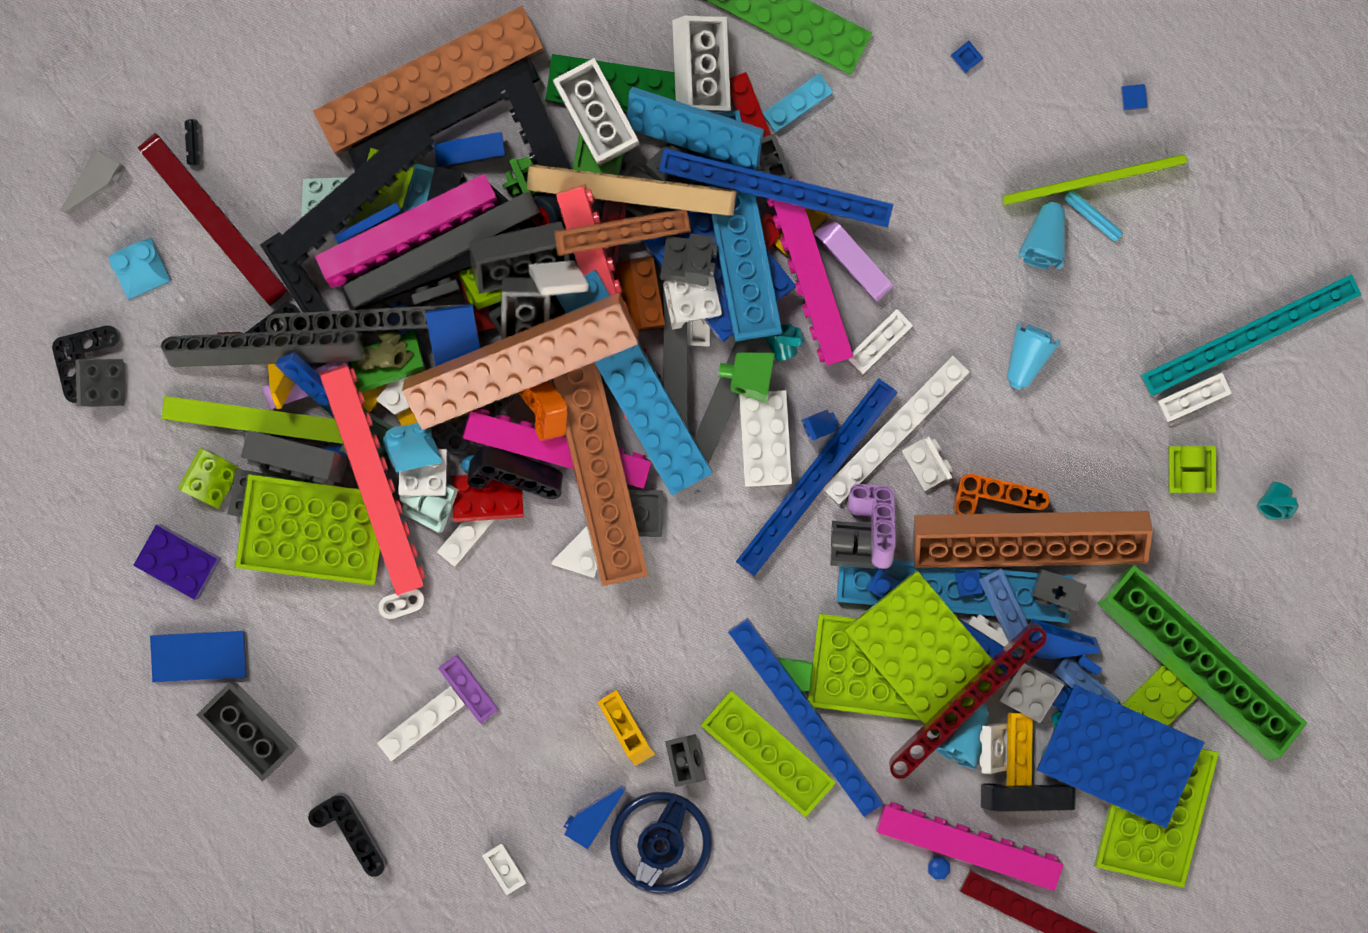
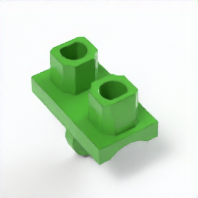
[502,157,539,197]

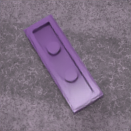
[438,654,499,724]

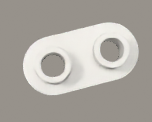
[379,589,425,619]

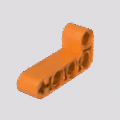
[518,380,567,441]
[953,474,1050,514]

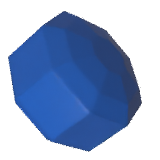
[927,856,950,880]

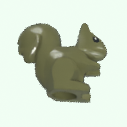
[356,330,413,370]

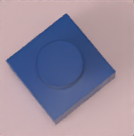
[955,569,983,597]

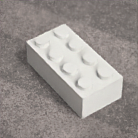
[672,16,731,114]
[553,58,639,167]
[739,390,792,487]

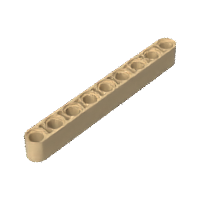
[526,165,737,215]

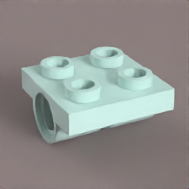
[301,177,350,220]
[400,483,459,533]

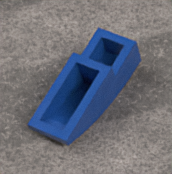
[434,132,506,167]

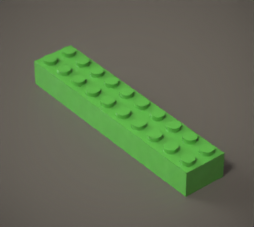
[1097,565,1307,761]

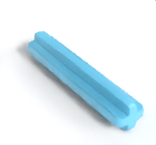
[1064,190,1123,241]

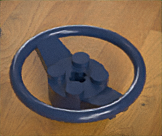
[610,792,712,894]

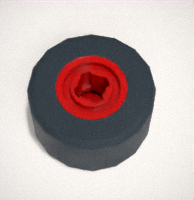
[527,192,566,228]

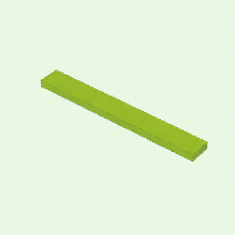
[1001,154,1188,207]
[161,396,343,444]

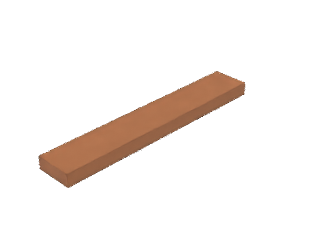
[554,209,691,255]

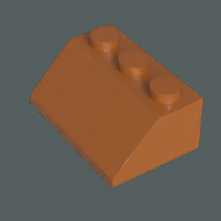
[614,256,665,332]

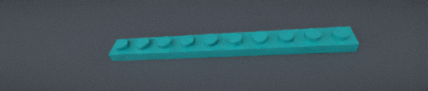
[1140,274,1362,396]

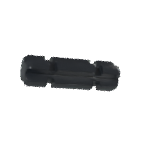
[184,119,201,165]

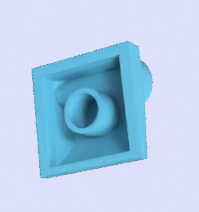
[108,238,171,300]
[383,422,442,472]

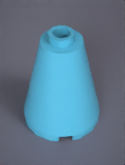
[1018,202,1065,269]
[1007,322,1061,390]
[935,704,990,769]

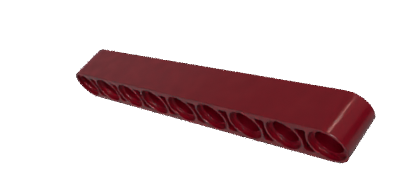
[137,133,288,306]
[889,623,1047,779]

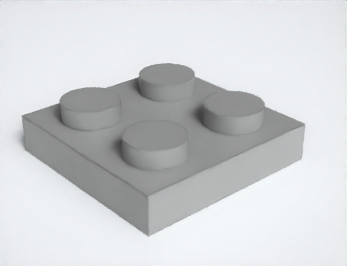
[1000,662,1064,723]

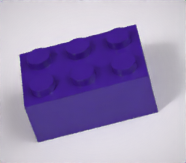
[133,524,222,600]

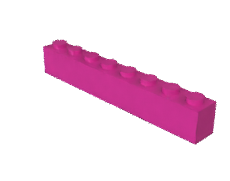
[315,173,500,288]
[766,178,853,366]
[462,408,651,489]
[875,801,1064,891]

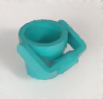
[765,324,805,361]
[1257,482,1299,520]

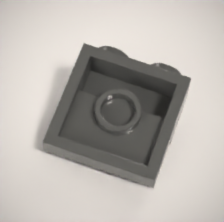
[660,234,718,286]

